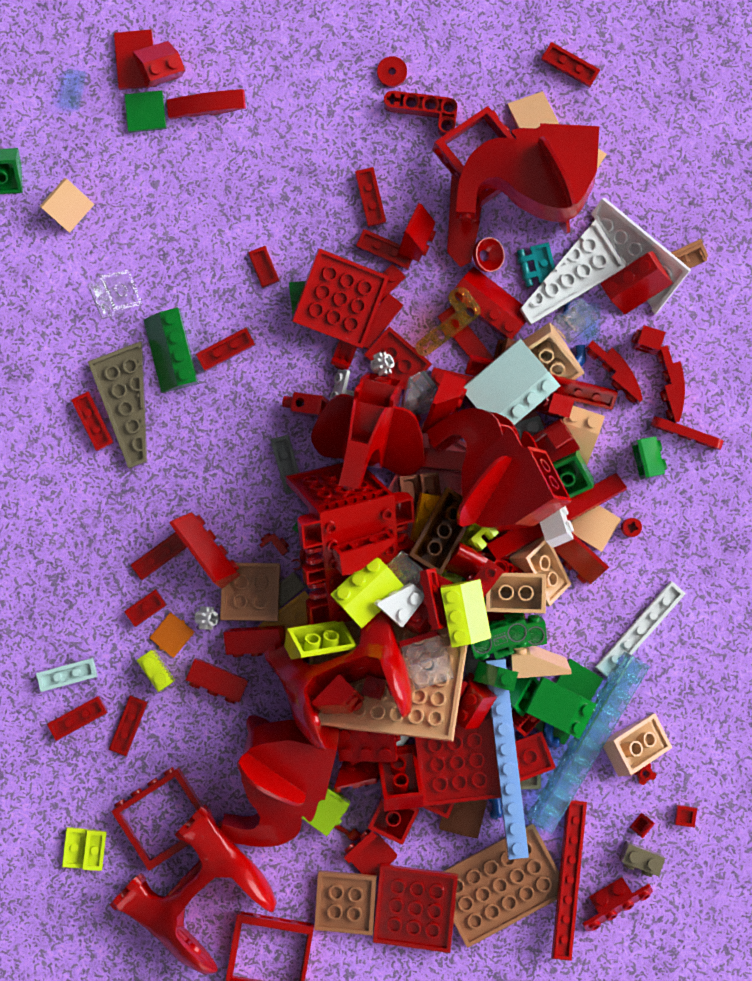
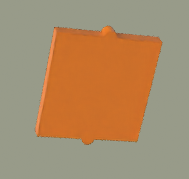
[150,612,195,658]

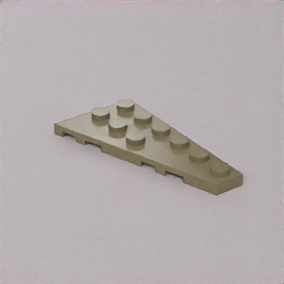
[88,341,147,469]

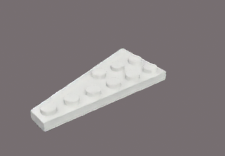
[591,198,691,315]

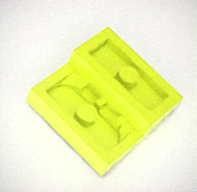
[62,827,107,871]

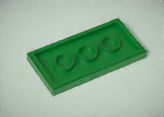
[535,659,603,745]

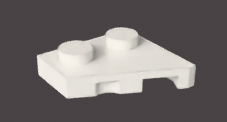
[374,583,424,628]

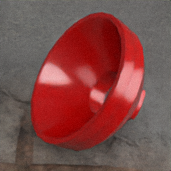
[473,237,505,272]

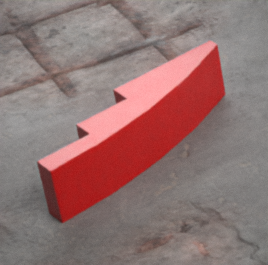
[167,89,246,119]

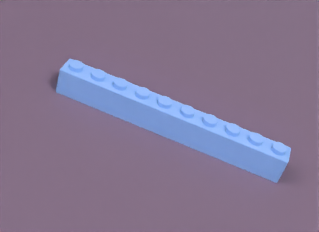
[485,659,529,860]

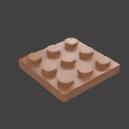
[220,563,281,622]
[314,870,377,935]

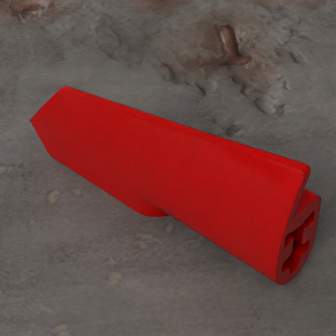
[447,175,486,268]
[532,418,580,463]
[445,542,524,579]

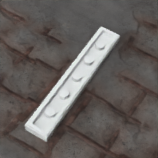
[595,581,686,680]

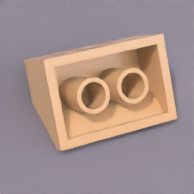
[486,573,546,613]

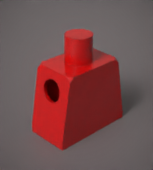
[282,392,329,418]

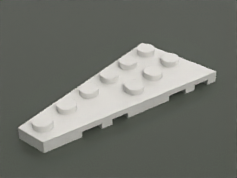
[520,219,625,326]

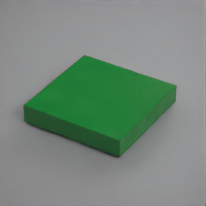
[125,90,167,133]

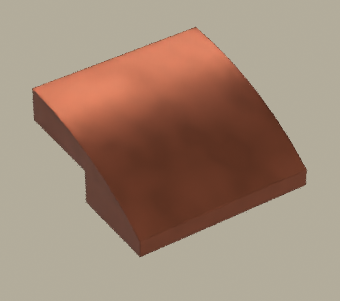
[397,472,441,514]
[439,800,487,839]

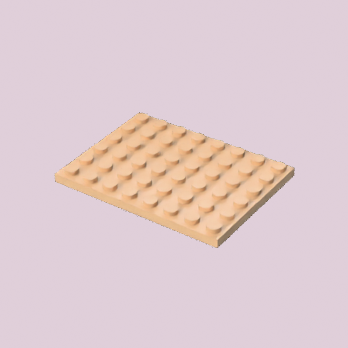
[309,620,468,742]

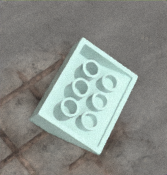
[464,339,560,425]

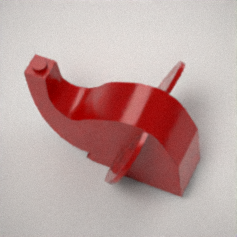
[456,123,600,234]
[311,372,424,491]
[426,408,572,532]
[218,715,339,847]

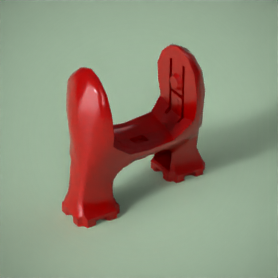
[264,610,412,750]
[109,804,277,975]

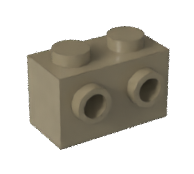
[619,841,666,877]

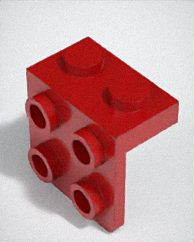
[344,829,397,876]

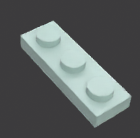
[36,658,98,692]

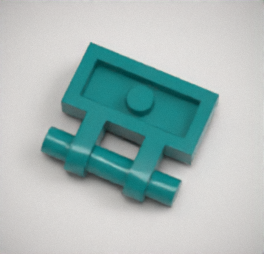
[517,242,555,288]

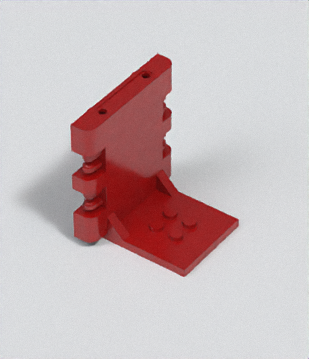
[285,462,419,625]

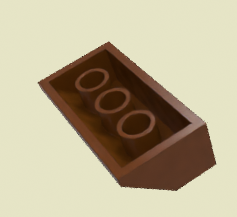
[408,487,468,575]

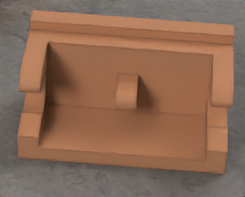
[671,239,708,268]

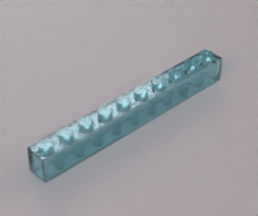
[527,651,650,834]

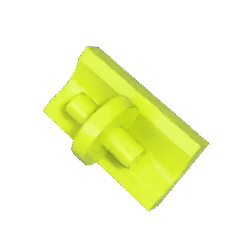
[462,523,499,552]

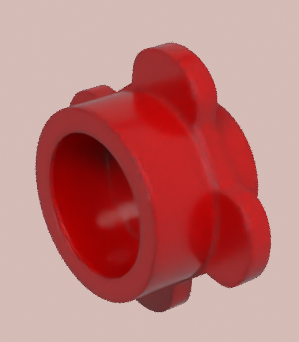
[634,763,656,785]

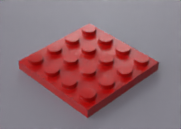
[291,248,389,349]
[415,719,501,806]
[373,864,458,953]

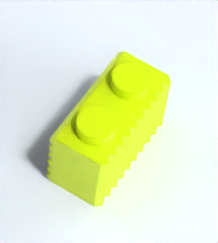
[137,650,175,692]

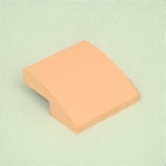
[40,178,94,233]
[571,506,621,552]

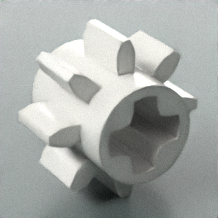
[370,352,394,376]
[195,606,219,630]

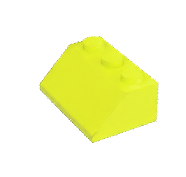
[330,557,404,629]
[440,579,491,648]
[284,621,357,659]

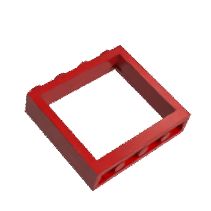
[432,106,515,208]
[111,767,203,871]
[226,911,315,981]

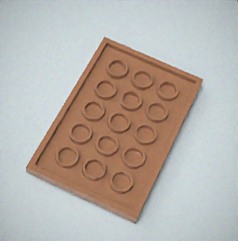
[441,822,559,948]

